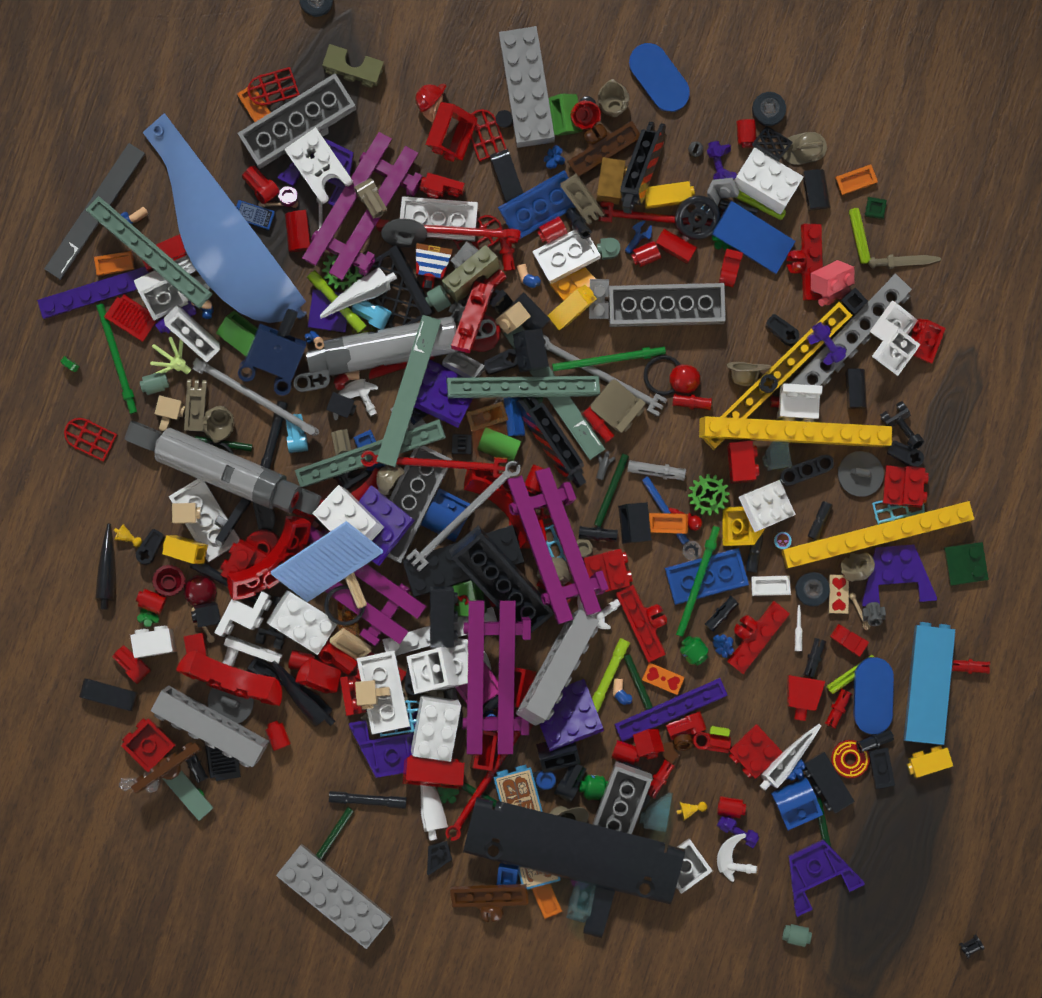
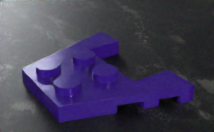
[278,137,354,207]
[862,545,937,607]
[348,712,418,778]
[788,839,865,917]

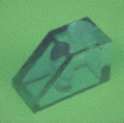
[762,441,792,471]
[640,792,673,832]
[566,881,596,923]

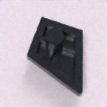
[427,841,452,875]

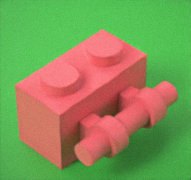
[811,260,855,306]

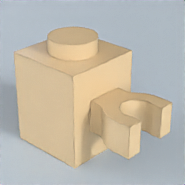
[495,302,531,334]
[155,395,185,431]
[172,503,201,524]
[355,680,391,710]

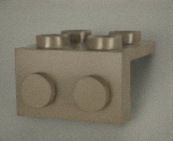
[590,379,646,433]

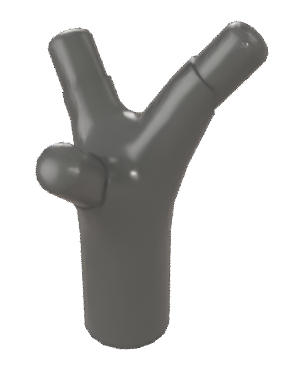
[596,451,615,480]

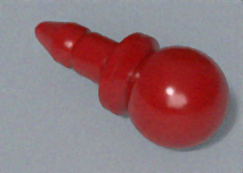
[669,508,702,531]

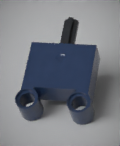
[238,309,306,396]

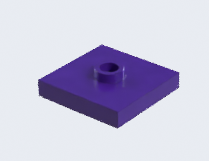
[308,289,350,333]

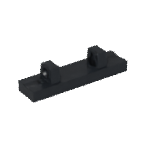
[214,497,251,547]

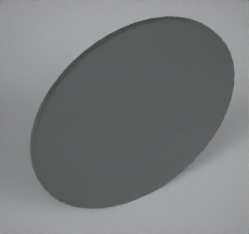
[381,218,427,247]
[838,451,884,497]
[208,688,254,724]

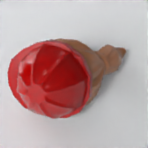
[415,83,447,137]

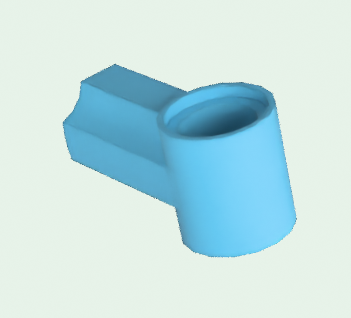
[352,300,392,329]
[286,414,308,453]

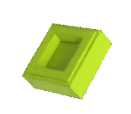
[709,726,730,736]

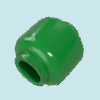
[680,636,708,665]
[580,775,608,801]

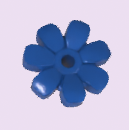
[544,145,565,169]
[713,634,734,658]
[786,759,806,780]

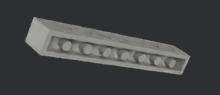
[790,274,912,386]

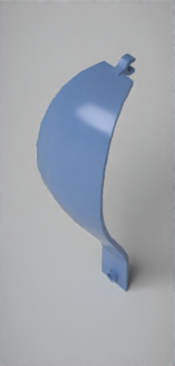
[143,113,307,323]

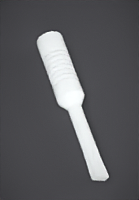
[795,605,803,651]

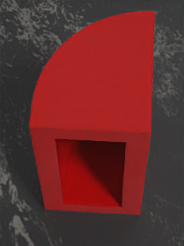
[285,210,311,252]
[656,228,697,264]
[295,658,341,694]
[514,667,536,707]
[470,731,498,771]

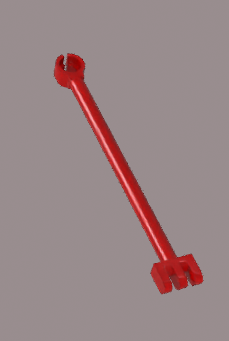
[599,202,712,226]
[376,219,521,243]
[361,450,508,478]
[445,715,533,841]

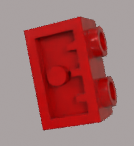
[911,319,946,364]
[340,675,366,716]

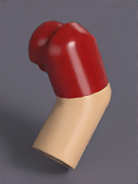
[334,371,360,390]

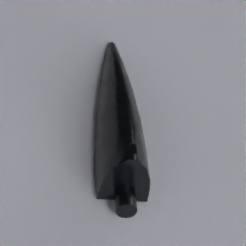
[95,523,116,610]
[272,660,335,727]

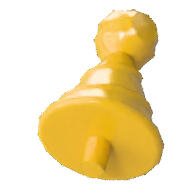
[114,524,143,547]
[676,802,707,821]

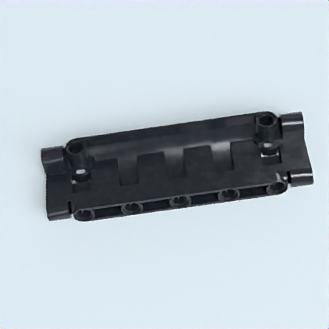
[463,797,685,905]

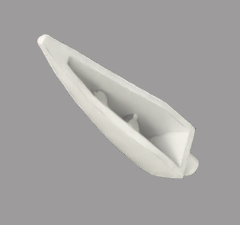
[320,268,397,319]
[760,724,821,791]
[420,785,448,841]

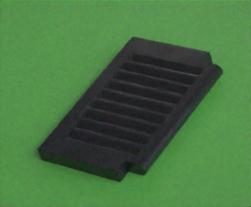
[204,741,241,781]

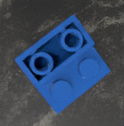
[421,488,470,542]
[771,777,823,830]

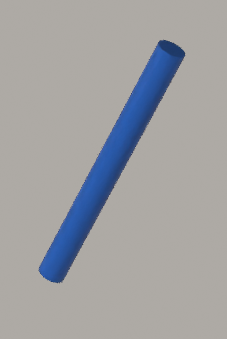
[642,476,689,545]

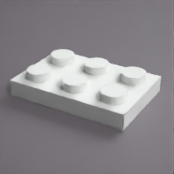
[533,230,601,285]
[739,480,796,532]

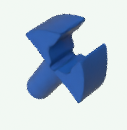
[625,221,652,254]

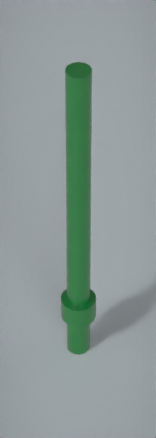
[96,304,137,414]
[552,347,666,371]
[676,526,721,637]

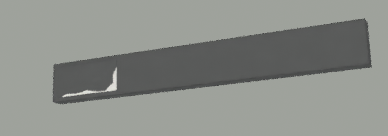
[44,143,145,280]

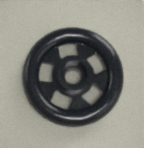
[675,195,720,240]

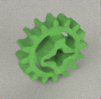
[322,254,363,291]
[688,474,730,516]

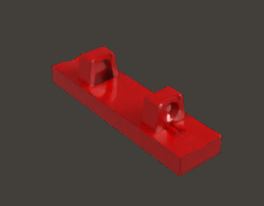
[451,281,494,353]

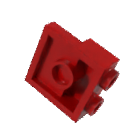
[420,173,465,199]
[882,465,929,508]
[220,539,268,578]
[583,549,633,594]
[121,718,176,773]
[729,724,783,779]

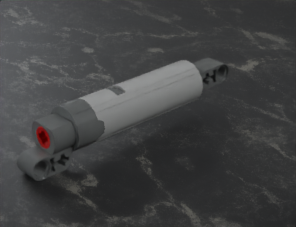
[294,316,496,392]
[124,421,322,515]

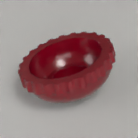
[152,565,185,597]
[184,575,217,606]

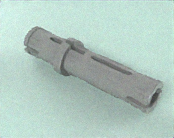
[627,460,686,481]

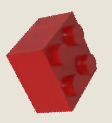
[727,441,759,484]

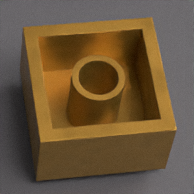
[596,157,628,205]

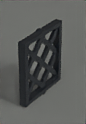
[752,126,793,162]

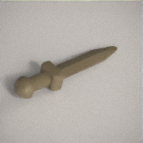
[868,254,941,269]

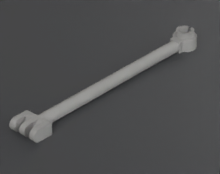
[543,335,667,417]
[192,358,319,436]
[406,461,520,572]

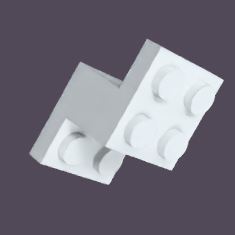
[870,301,920,376]
[777,384,822,422]
[214,591,272,637]
[406,643,468,694]

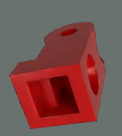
[719,249,743,288]
[830,624,869,657]

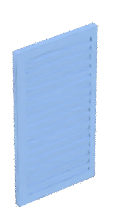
[271,521,383,602]

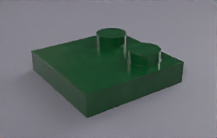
[944,542,989,586]

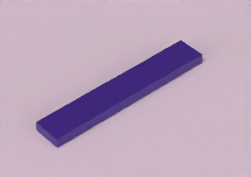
[614,678,728,742]

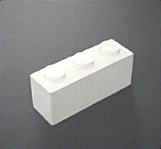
[164,305,220,362]

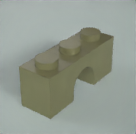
[322,44,385,88]
[442,245,501,303]

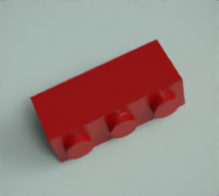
[403,755,465,789]

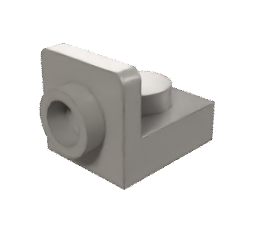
[707,178,740,206]
[450,241,478,269]

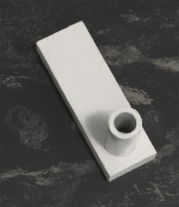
[223,635,283,667]

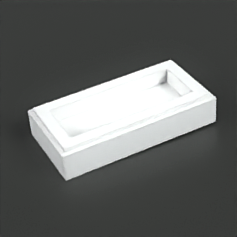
[751,576,791,596]

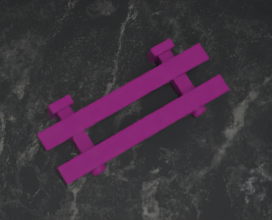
[302,132,423,280]
[507,467,609,624]
[308,525,426,646]
[462,600,531,754]

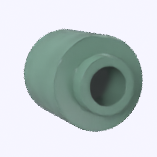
[140,372,169,395]
[782,924,812,947]

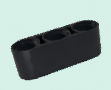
[490,149,523,203]
[779,454,834,486]
[79,678,138,711]
[583,886,615,938]

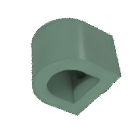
[597,238,620,260]
[425,285,451,312]

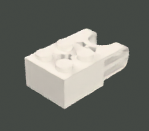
[285,127,353,204]
[134,255,210,320]

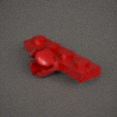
[786,224,823,301]
[616,585,667,663]
[727,601,790,674]

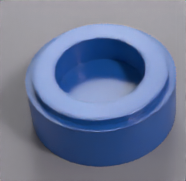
[536,771,556,790]

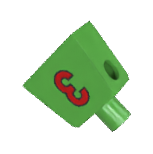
[453,579,487,616]

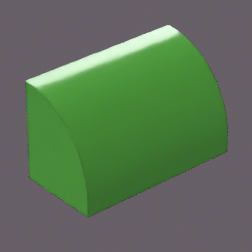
[548,94,583,136]
[216,311,258,356]
[477,427,521,462]

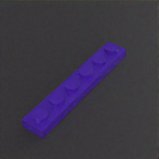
[37,267,149,319]

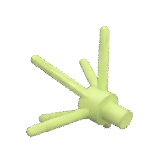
[150,337,191,374]

